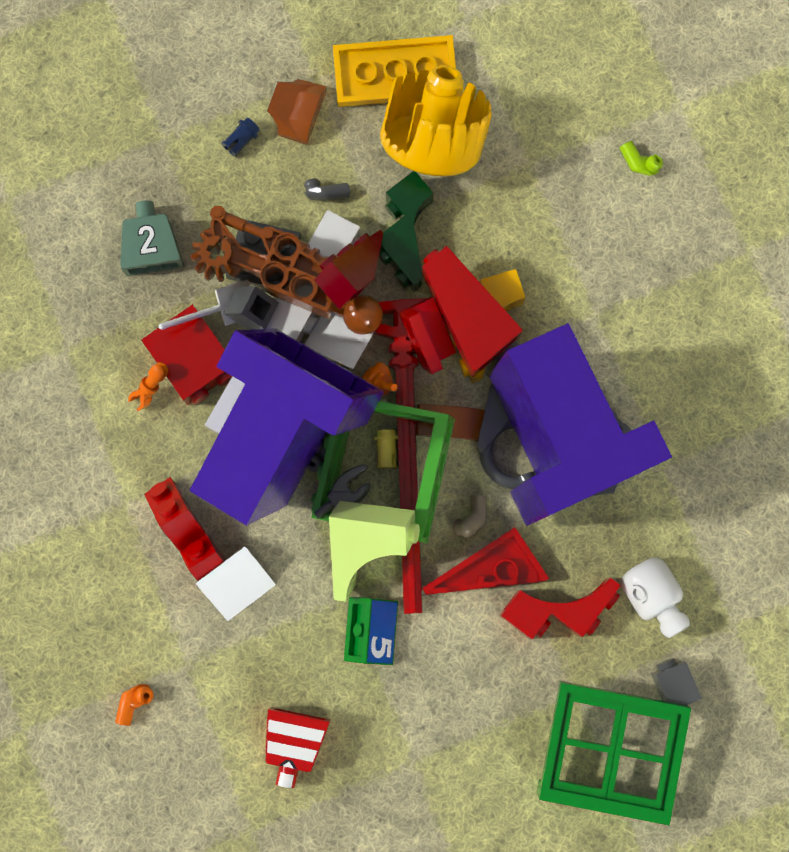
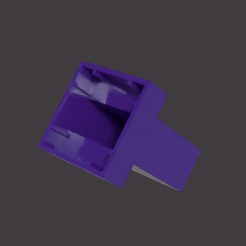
[489,323,673,526]
[189,328,384,526]

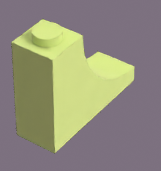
[329,501,420,602]

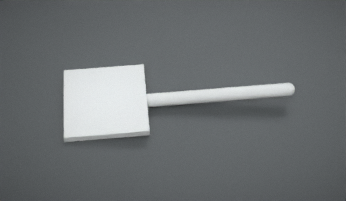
[159,279,249,330]

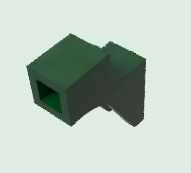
[379,171,434,292]

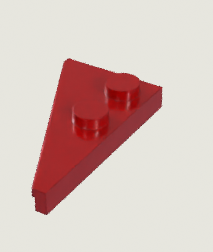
[422,527,549,595]

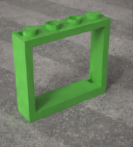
[311,401,455,543]

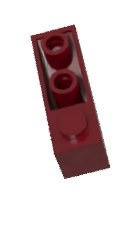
[314,229,384,309]

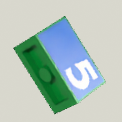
[344,597,398,665]

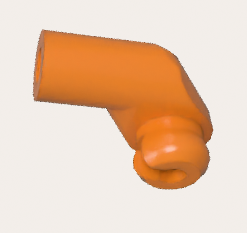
[115,684,154,726]

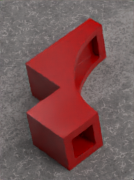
[144,477,226,581]
[499,577,621,639]

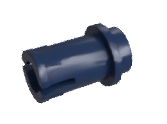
[221,117,260,157]

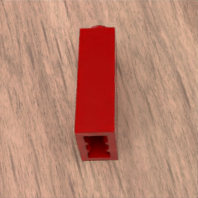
[422,246,523,377]

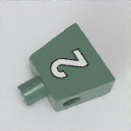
[121,200,184,276]

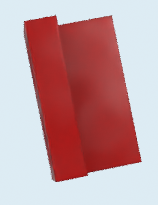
[398,296,456,374]

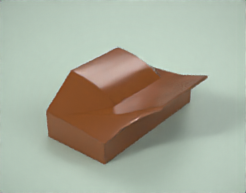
[267,79,327,145]

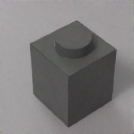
[223,286,279,330]
[651,658,702,705]

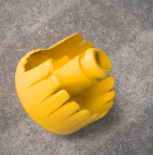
[380,65,492,176]

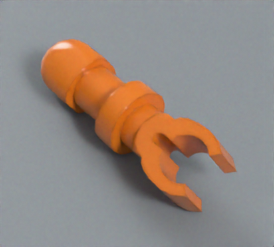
[128,362,168,411]

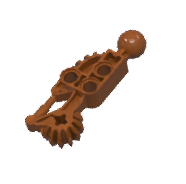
[190,206,383,335]

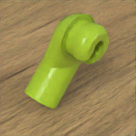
[619,141,663,176]

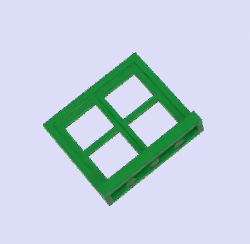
[537,681,691,826]

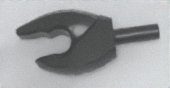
[314,464,371,519]

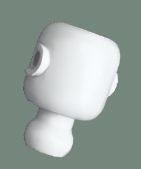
[621,557,690,638]

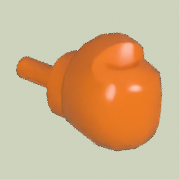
[361,362,398,396]

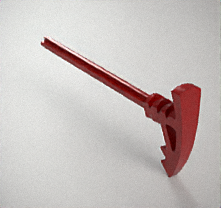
[374,298,443,614]

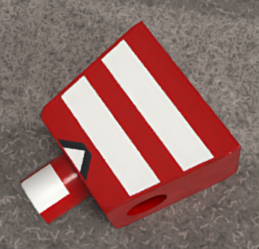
[265,707,331,788]

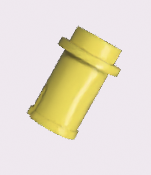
[374,430,398,468]

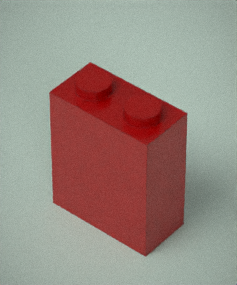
[141,304,232,405]

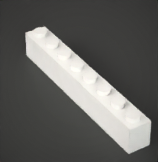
[205,210,361,435]

